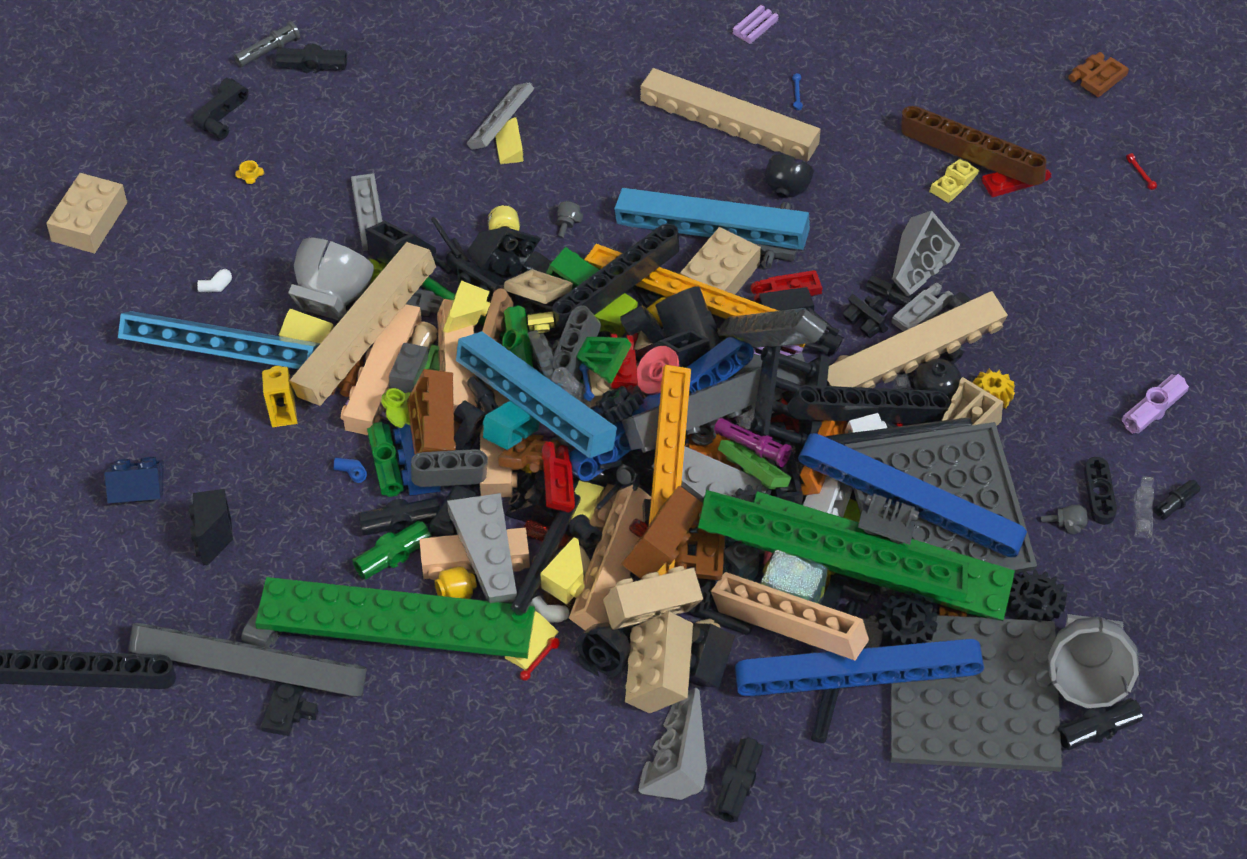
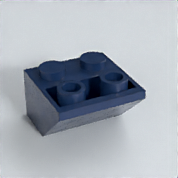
[104,457,164,503]

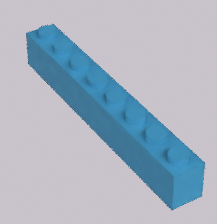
[615,188,810,250]
[118,311,321,369]
[456,332,617,458]

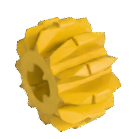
[972,368,1015,409]

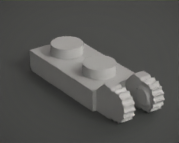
[892,283,954,331]

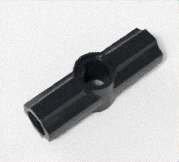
[276,44,347,73]
[358,497,439,536]
[1057,698,1143,750]
[714,737,763,823]

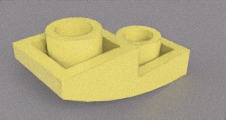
[929,159,979,203]
[528,312,555,333]
[571,480,604,520]

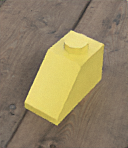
[443,281,490,333]
[541,537,584,604]

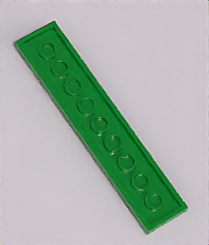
[698,490,968,602]
[742,491,1015,621]
[255,577,535,659]

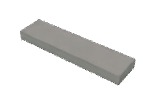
[467,83,534,150]
[351,173,382,251]

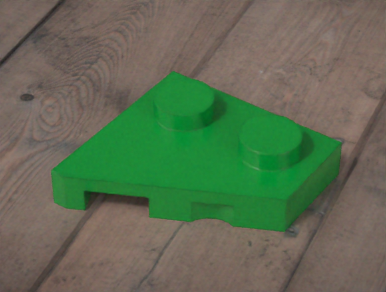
[576,337,632,383]

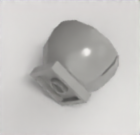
[289,238,374,321]
[1048,614,1140,708]

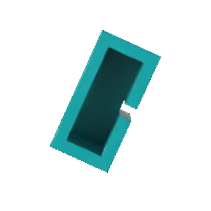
[483,401,540,450]

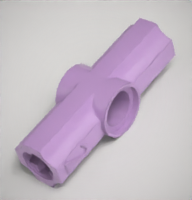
[1122,374,1189,434]

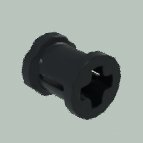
[568,514,602,549]

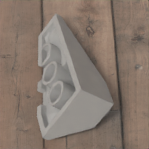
[892,211,960,296]
[638,687,707,800]

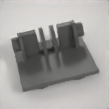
[858,494,919,545]

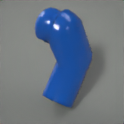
[334,457,367,483]

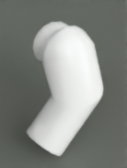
[198,269,232,292]
[530,596,570,623]

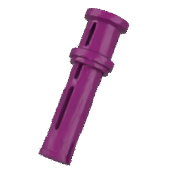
[714,418,792,467]

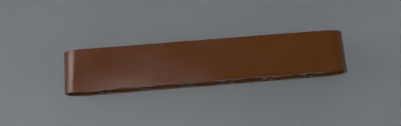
[901,106,1047,186]

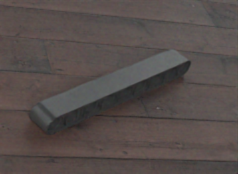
[718,308,827,348]
[128,623,367,696]

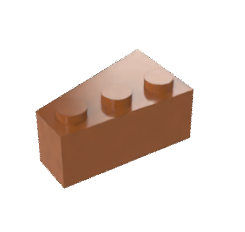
[407,369,456,454]
[621,485,702,580]

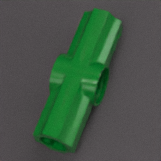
[502,306,533,367]
[367,422,404,497]
[352,521,432,580]

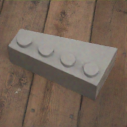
[651,446,768,503]
[447,493,517,604]

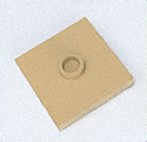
[504,269,573,304]

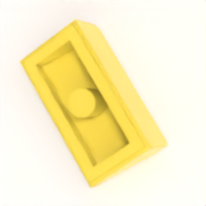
[495,117,523,164]
[279,309,334,343]
[505,611,558,670]

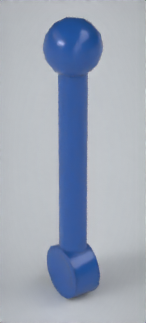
[792,73,803,110]
[579,364,594,401]

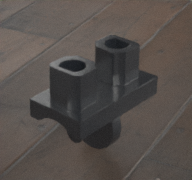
[843,293,889,338]

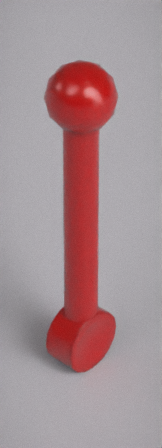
[1126,153,1157,190]
[520,637,560,681]

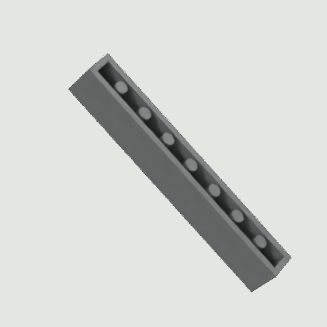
[622,353,806,452]

